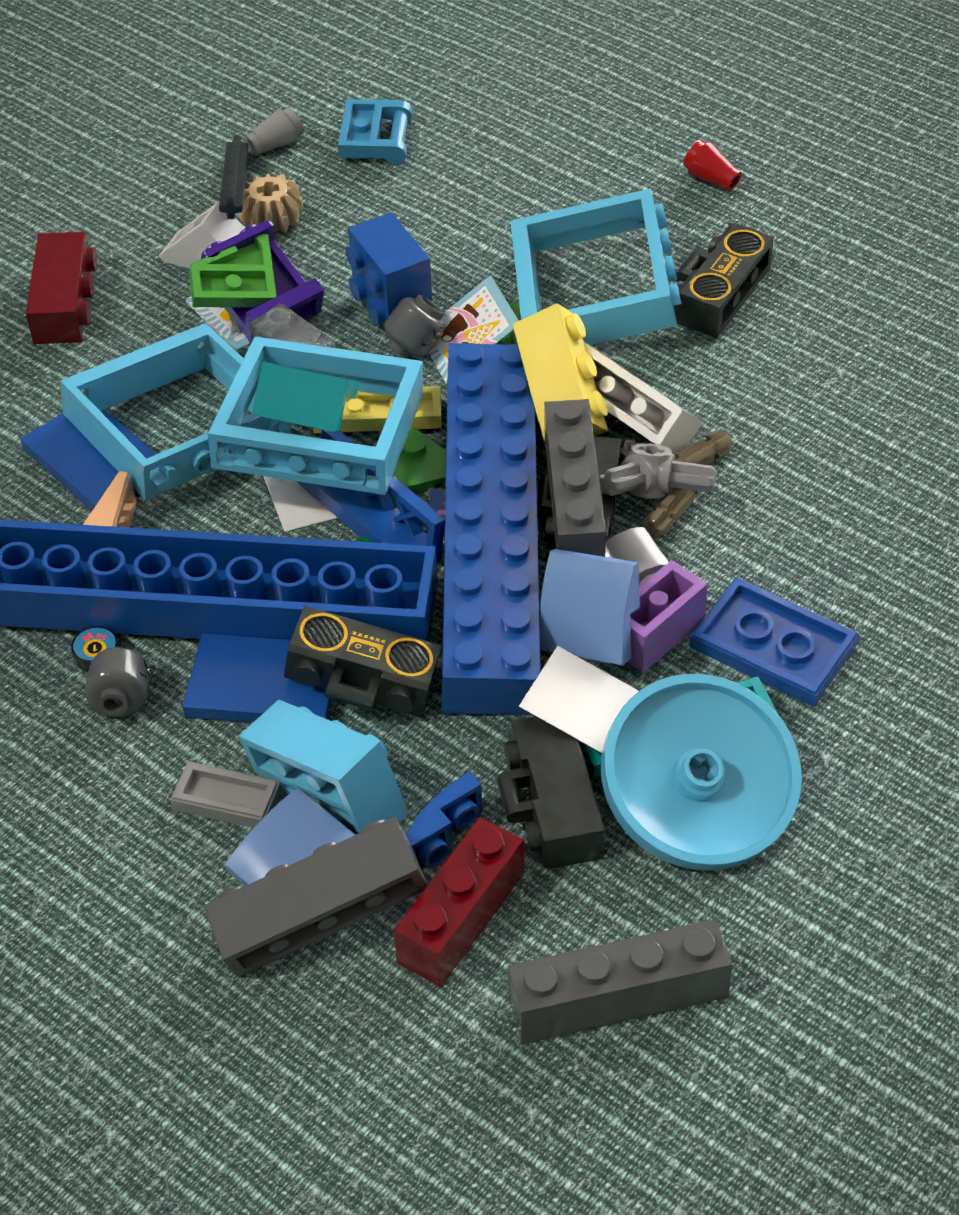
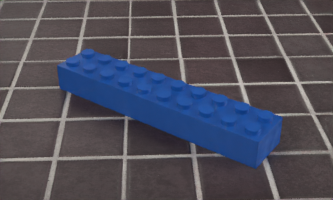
[441,343,540,715]
[0,520,438,641]

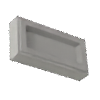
[170,761,282,828]

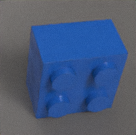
[346,212,432,330]

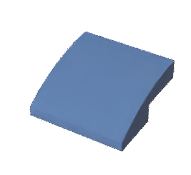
[539,549,640,665]
[225,787,355,886]

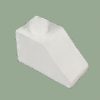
[159,201,245,269]

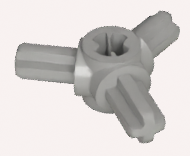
[599,440,716,499]

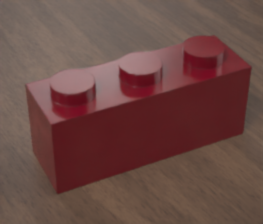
[26,232,97,344]
[393,817,524,988]

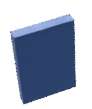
[20,409,159,511]
[689,577,860,707]
[183,633,332,723]

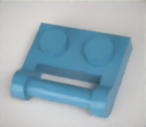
[338,99,413,165]

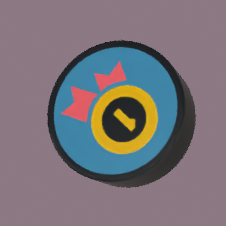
[71,626,120,672]

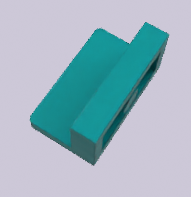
[252,361,360,432]

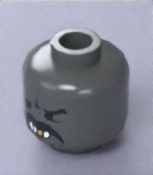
[384,295,446,359]
[85,647,151,718]

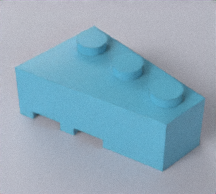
[238,700,409,833]

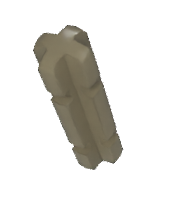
[675,429,732,465]
[643,487,701,538]

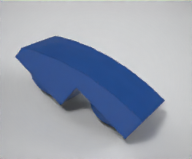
[406,771,483,870]

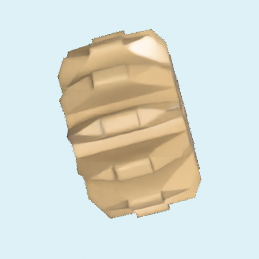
[240,172,303,233]

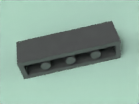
[544,399,606,557]
[203,816,428,977]
[508,919,733,1044]

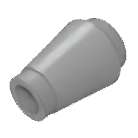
[245,107,304,156]

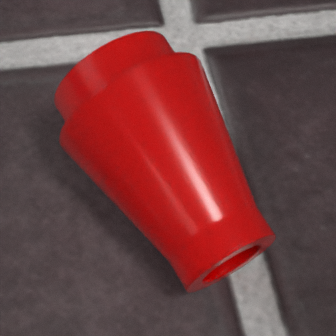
[683,140,742,192]

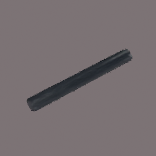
[219,135,249,220]

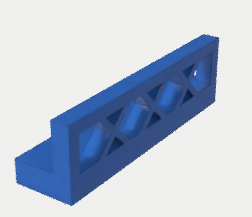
[296,430,445,562]

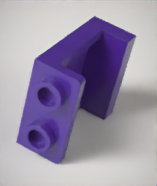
[201,220,324,343]

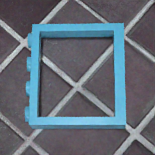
[510,189,681,345]
[60,323,292,500]
[208,336,423,495]

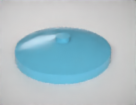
[601,674,802,871]

